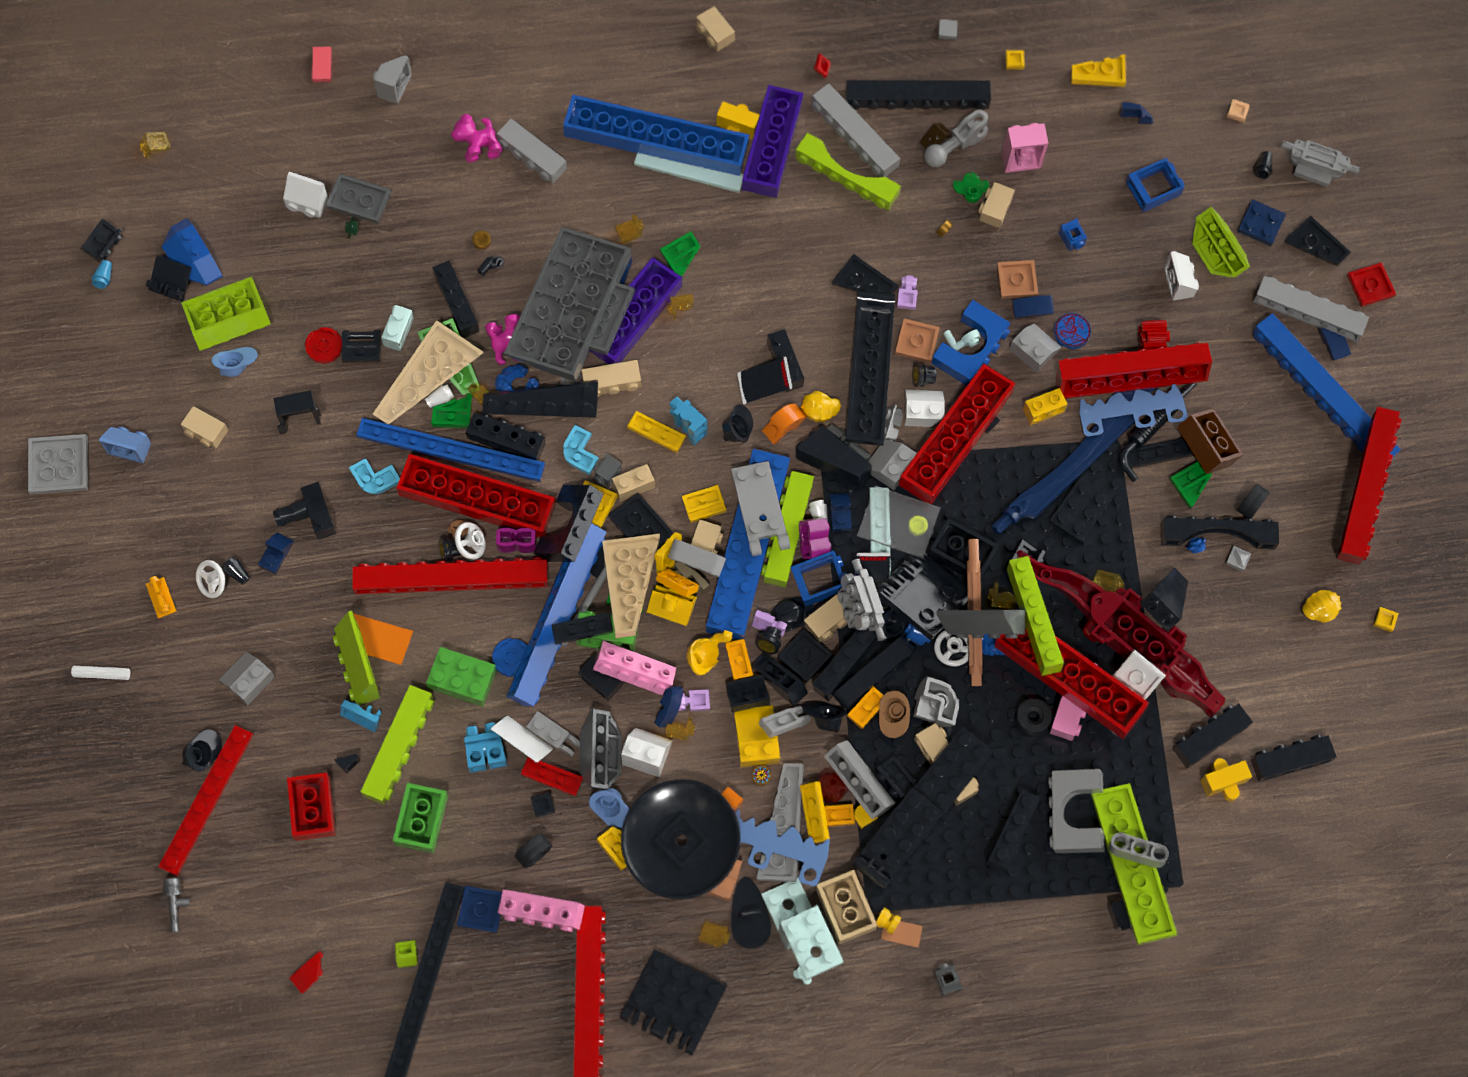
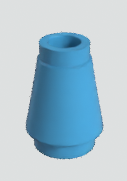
[91,260,112,289]

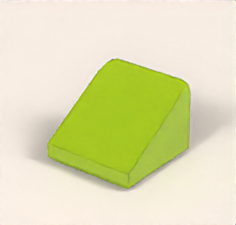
[395,940,418,968]

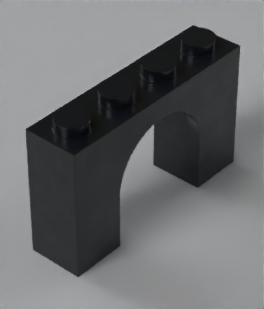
[534,485,604,562]

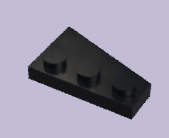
[1284,215,1351,267]
[832,254,898,294]

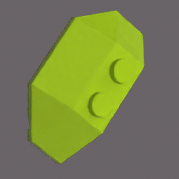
[1192,207,1250,278]

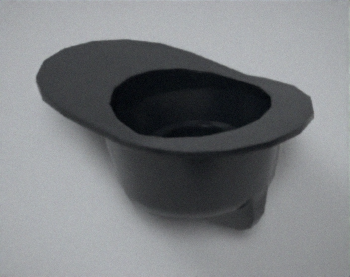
[722,404,754,443]
[771,596,815,632]
[882,607,908,638]
[802,701,847,733]
[181,730,222,772]

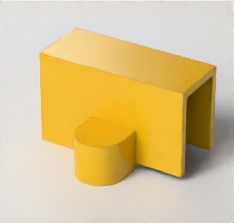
[716,102,760,140]
[647,585,697,626]
[1200,758,1252,802]

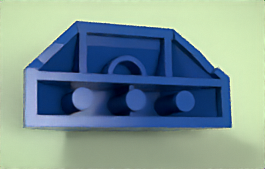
[162,218,223,286]

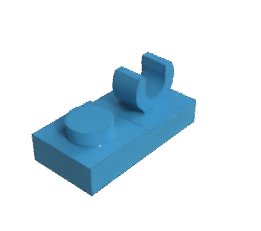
[340,700,381,732]

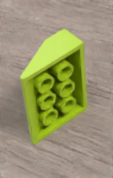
[181,276,271,351]
[333,610,380,705]

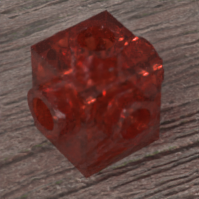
[818,772,848,804]

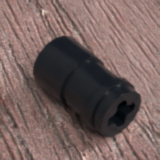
[273,499,309,527]

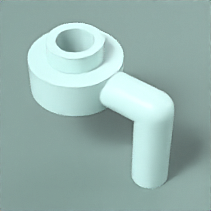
[943,330,981,351]

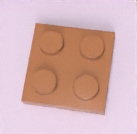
[997,260,1038,299]
[895,319,940,363]

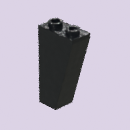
[796,425,872,487]
[1140,568,1188,632]

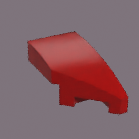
[289,952,323,994]

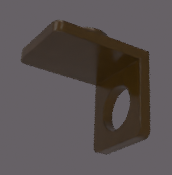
[920,123,952,149]

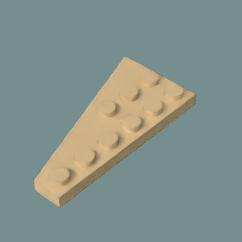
[373,320,484,425]
[602,534,660,638]

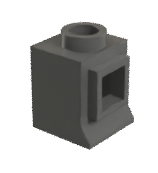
[594,453,622,488]
[933,963,963,997]

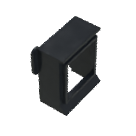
[273,390,321,434]

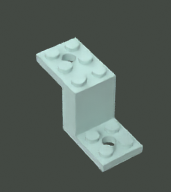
[762,878,844,980]

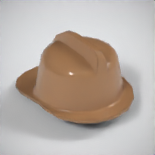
[879,691,910,738]

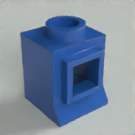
[1058,219,1087,251]

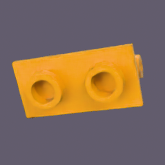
[146,576,177,619]

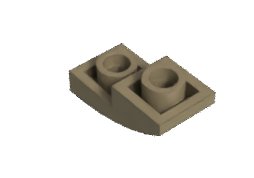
[674,562,710,595]

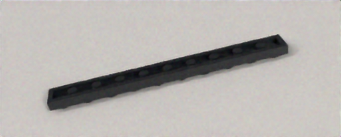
[384,882,465,1077]

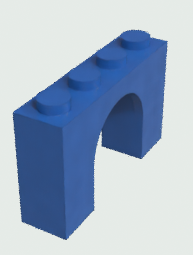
[931,300,1010,386]

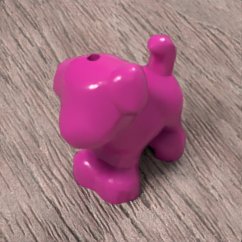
[451,114,502,163]
[485,314,521,365]

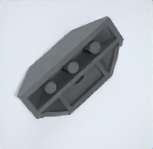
[579,709,622,789]

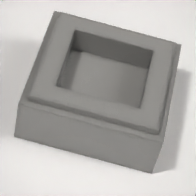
[938,20,958,40]

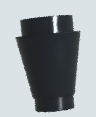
[1254,151,1272,179]
[222,557,251,585]

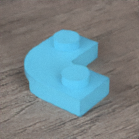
[563,425,599,475]
[349,458,400,494]

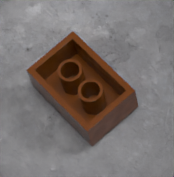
[1177,408,1244,474]

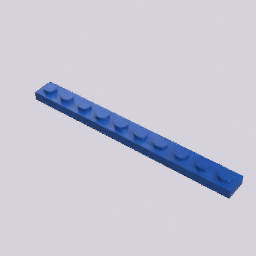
[357,418,545,482]

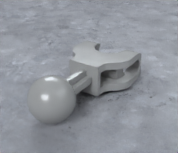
[924,110,988,168]

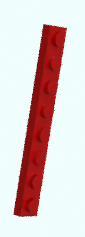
[158,725,253,876]

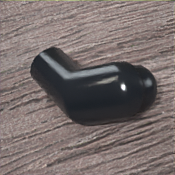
[477,256,504,276]

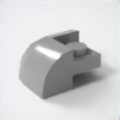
[913,676,959,727]

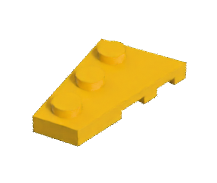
[1071,54,1126,87]

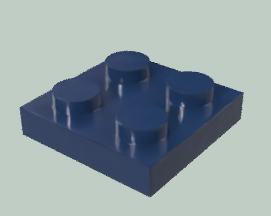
[1238,199,1286,246]
[457,886,503,933]

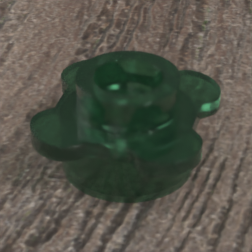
[345,217,358,238]

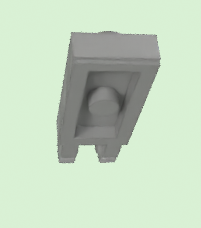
[759,706,811,738]
[526,711,580,757]

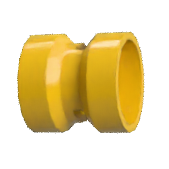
[876,907,902,935]

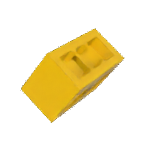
[1023,388,1068,425]

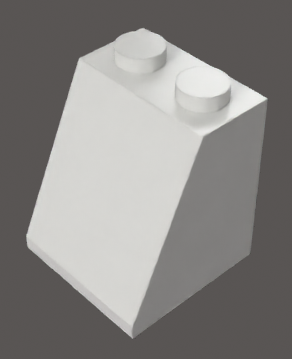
[621,728,673,777]

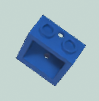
[1125,158,1184,212]
[791,551,847,607]

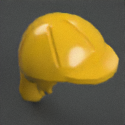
[686,630,732,676]

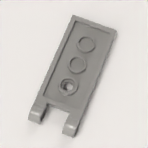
[731,461,790,557]

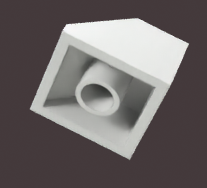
[283,172,328,218]
[1164,251,1199,301]
[905,390,945,427]

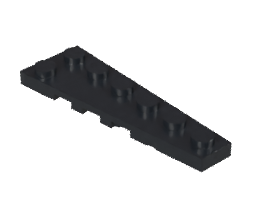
[482,380,598,418]

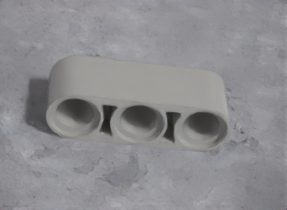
[667,539,726,577]
[1109,833,1169,868]

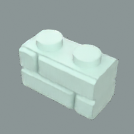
[381,305,414,351]

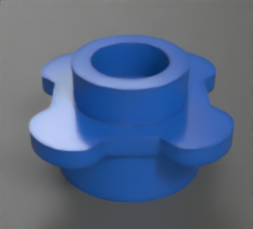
[1187,537,1206,554]

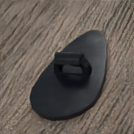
[731,877,771,949]

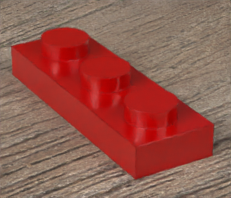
[521,757,584,797]

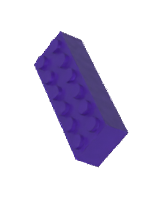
[742,85,803,198]
[590,257,682,365]

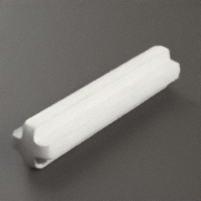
[71,666,131,680]

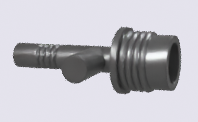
[162,878,190,932]

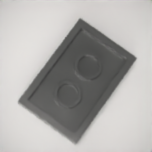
[326,173,392,224]

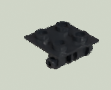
[146,255,192,302]

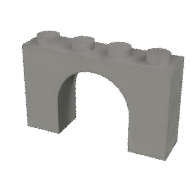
[1049,769,1104,853]

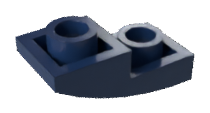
[1013,295,1055,319]
[654,687,683,727]

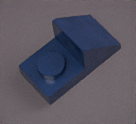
[829,493,852,532]
[258,533,294,574]

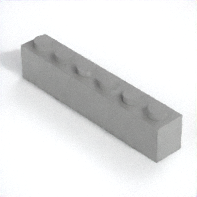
[812,83,900,177]
[1253,276,1369,343]

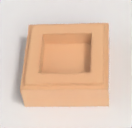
[1227,99,1250,123]

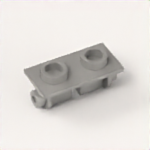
[884,404,904,442]

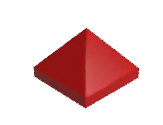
[813,53,831,78]

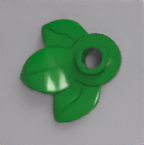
[953,172,989,203]

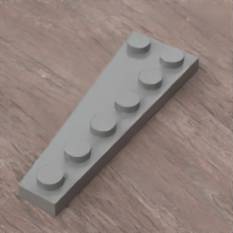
[757,763,804,882]

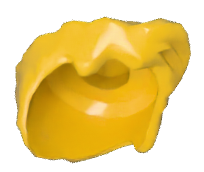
[801,391,841,423]
[1302,590,1342,623]

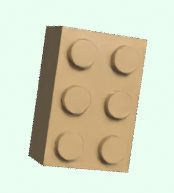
[816,870,877,945]

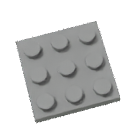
[28,434,88,495]

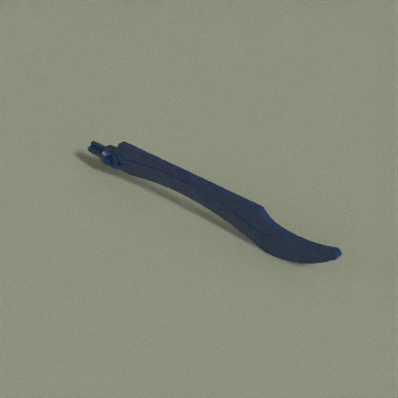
[991,387,1158,534]

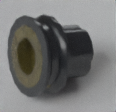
[912,363,937,387]
[438,536,461,561]
[755,626,782,655]

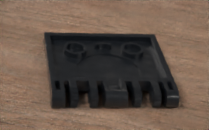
[877,549,968,641]
[620,950,727,1056]

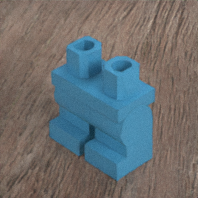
[669,397,708,445]
[464,722,507,773]

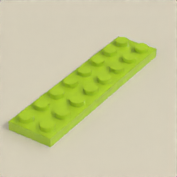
[1091,783,1177,945]

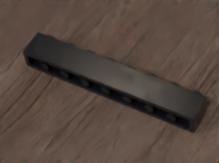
[845,80,991,110]

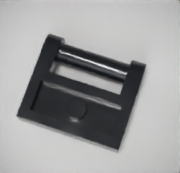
[342,330,381,363]

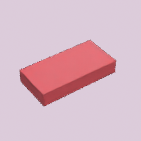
[312,47,332,82]

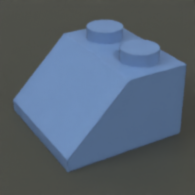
[99,427,151,464]

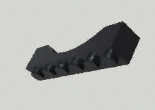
[1161,516,1279,549]

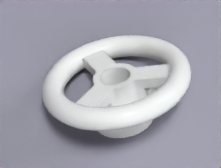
[455,522,486,560]
[196,560,225,598]
[934,630,969,666]

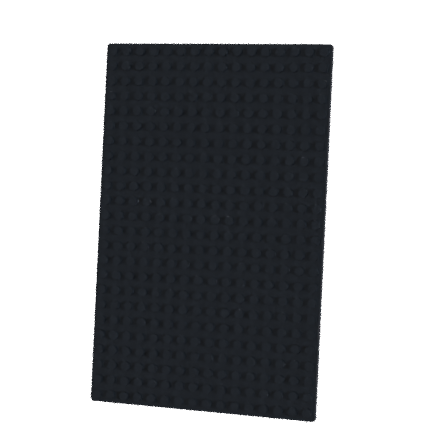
[821,440,1184,913]

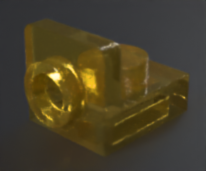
[139,131,171,158]
[615,214,644,245]
[667,294,694,321]
[467,384,498,406]
[1093,570,1124,592]
[988,583,1017,609]
[665,717,696,741]
[699,921,731,949]

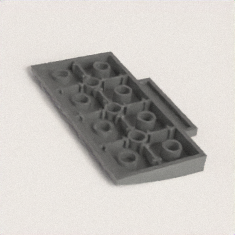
[504,227,635,382]

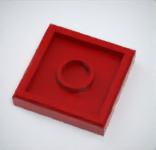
[1347,262,1396,307]

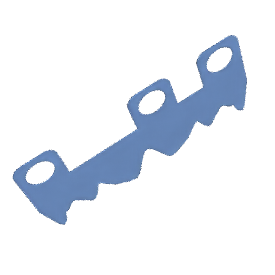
[1080,384,1188,436]
[735,809,829,886]

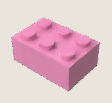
[1001,123,1048,173]

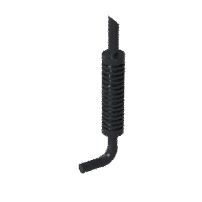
[1119,383,1197,482]

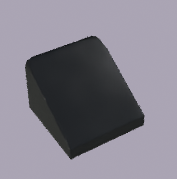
[334,754,360,774]

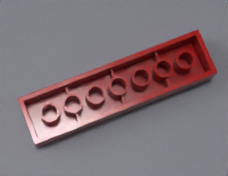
[1056,342,1213,398]
[899,364,1016,506]
[1337,406,1402,565]
[396,454,556,538]
[995,627,1149,739]

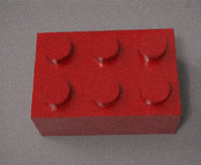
[287,772,336,841]

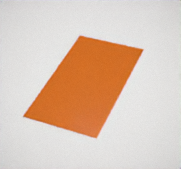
[354,614,413,665]

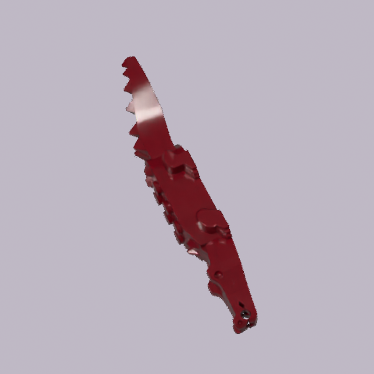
[1016,550,1225,716]

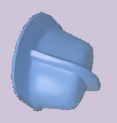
[212,347,258,377]
[589,788,629,828]

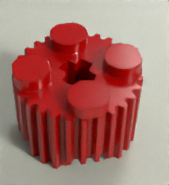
[1137,320,1170,350]

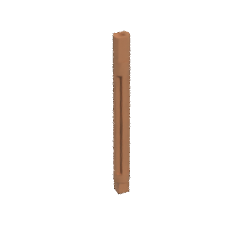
[967,539,983,686]

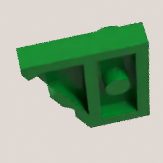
[659,231,701,277]
[431,393,473,429]
[1169,461,1213,509]

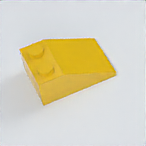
[734,705,780,767]

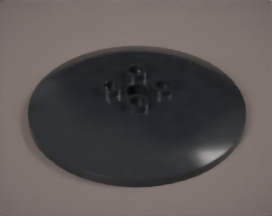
[621,779,741,900]

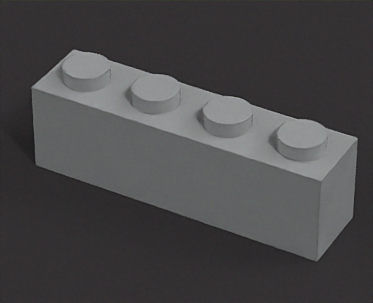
[497,119,567,184]
[824,741,895,819]

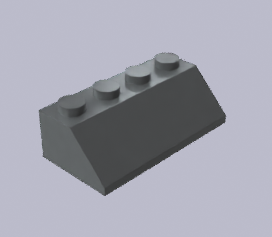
[937,610,1025,638]

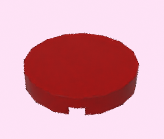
[305,327,342,364]

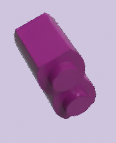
[799,518,831,560]
[496,528,536,553]

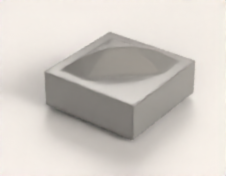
[1226,546,1251,572]

